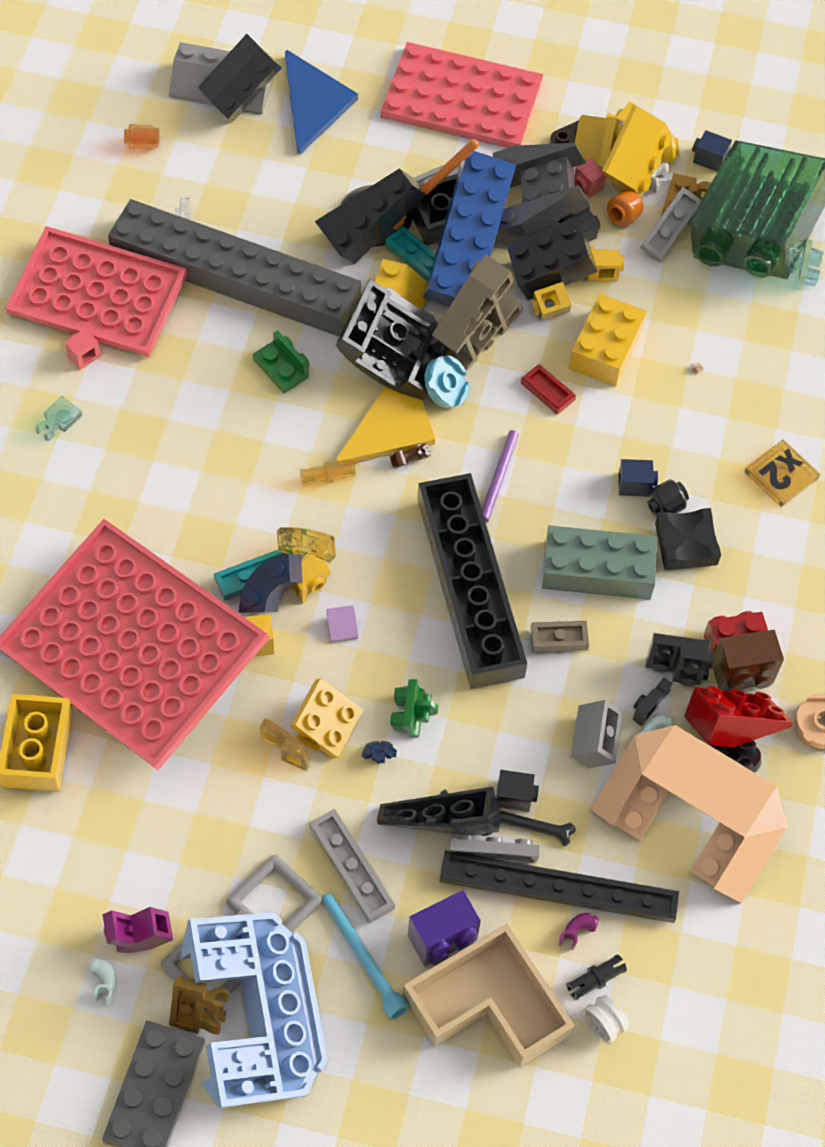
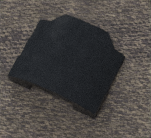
[335,279,450,400]

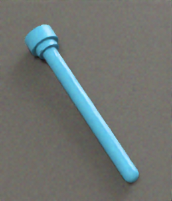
[322,893,410,1020]

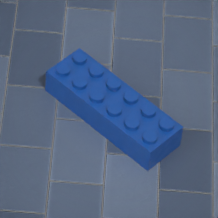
[423,151,516,306]

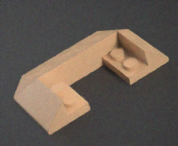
[591,725,787,903]

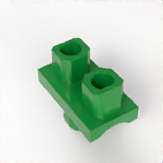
[390,679,439,738]

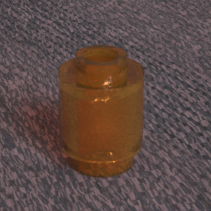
[124,124,160,150]

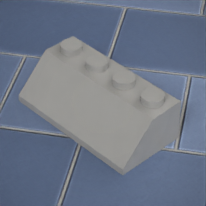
[169,42,274,114]

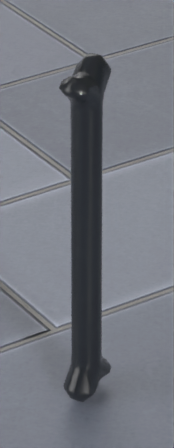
[440,789,576,846]

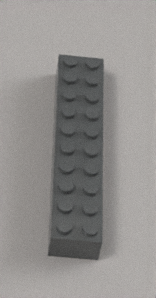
[108,199,361,336]

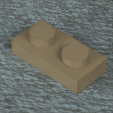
[530,620,589,652]

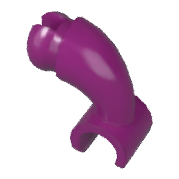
[558,913,599,951]

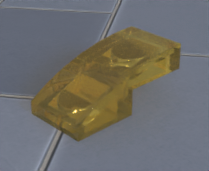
[277,527,336,563]
[260,718,309,771]

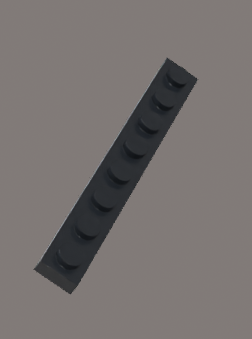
[439,851,679,923]

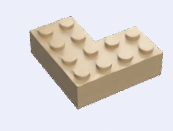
[403,924,575,1068]

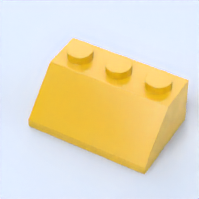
[602,105,672,199]
[375,259,427,310]

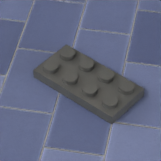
[102,1020,205,1147]

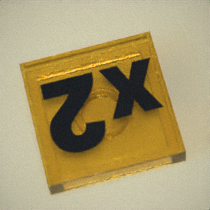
[744,439,820,507]

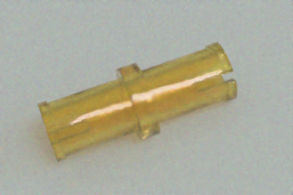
[300,460,356,486]

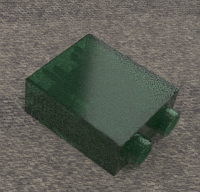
[689,140,825,280]

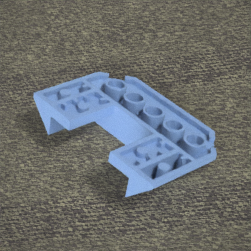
[181,912,328,1108]

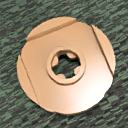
[795,693,825,750]

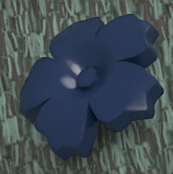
[362,741,397,764]

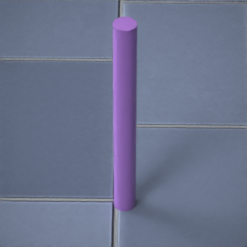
[482,430,519,522]

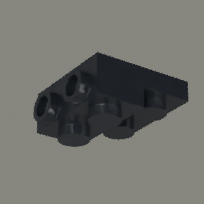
[645,633,714,686]

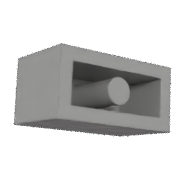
[571,700,623,768]

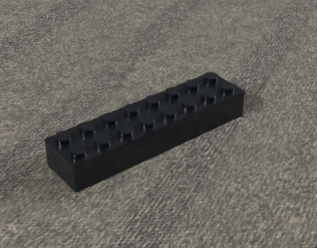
[417,473,527,689]

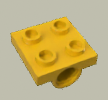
[290,678,363,759]

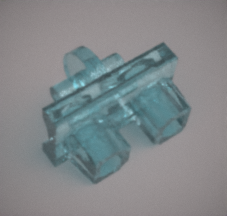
[780,238,824,290]

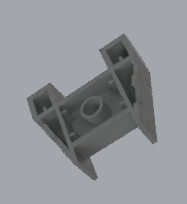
[493,143,590,245]

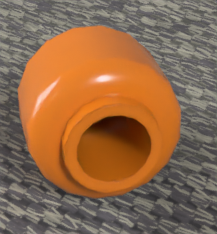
[607,190,644,226]

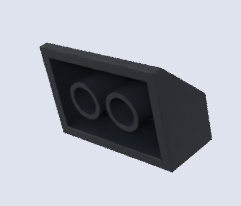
[198,33,282,121]

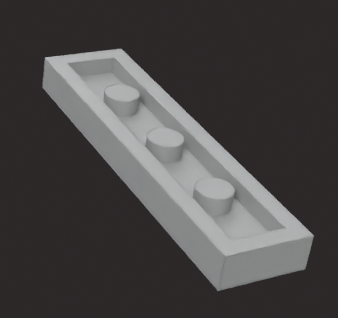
[309,809,395,924]

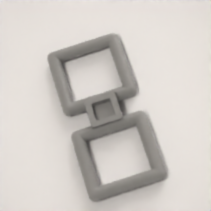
[161,855,322,1011]

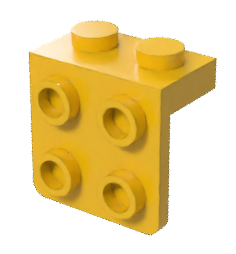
[575,115,625,168]

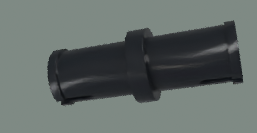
[566,954,627,1001]

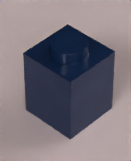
[692,130,732,173]
[618,459,658,497]

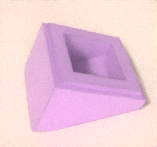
[326,605,358,642]

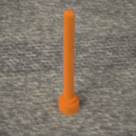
[393,139,479,230]

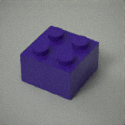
[408,890,481,967]

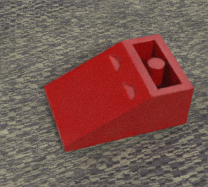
[684,686,793,747]

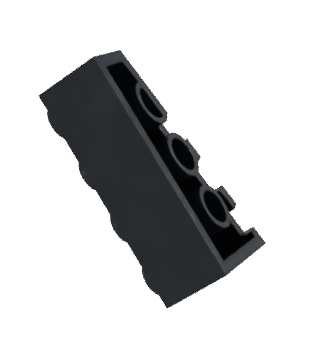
[315,168,427,264]

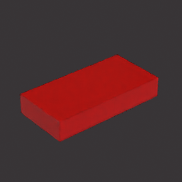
[520,364,576,415]

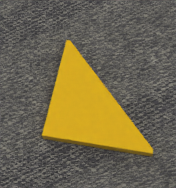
[336,386,436,466]

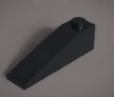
[377,786,501,836]

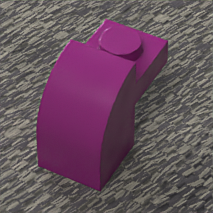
[102,907,173,953]

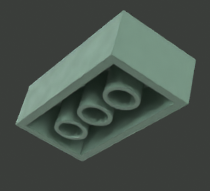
[542,525,657,600]

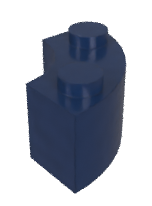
[239,554,302,613]

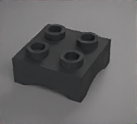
[655,508,721,570]

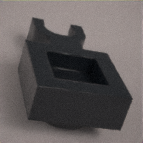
[633,677,673,726]

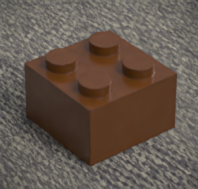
[712,629,784,691]

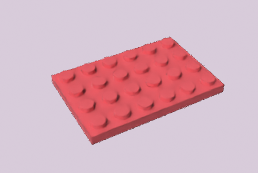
[380,42,543,148]
[5,226,188,358]

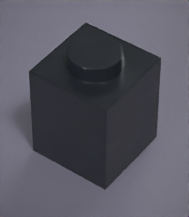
[496,769,539,812]

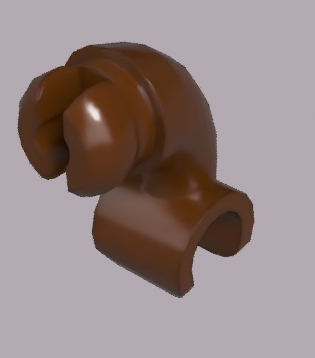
[389,443,432,468]

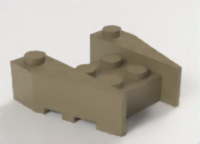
[432,255,523,371]

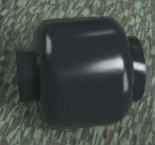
[647,479,689,515]

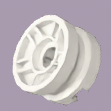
[583,994,630,1044]

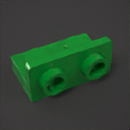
[253,330,310,394]

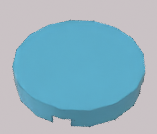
[425,356,469,408]

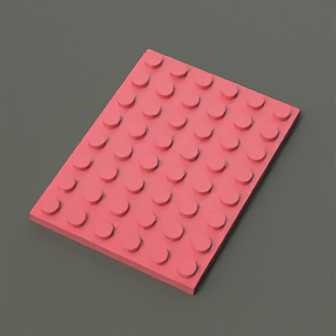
[0,519,269,771]

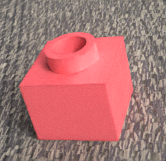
[574,158,606,198]
[65,328,101,370]

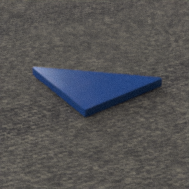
[285,50,358,155]

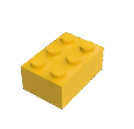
[568,293,647,386]
[0,694,73,792]

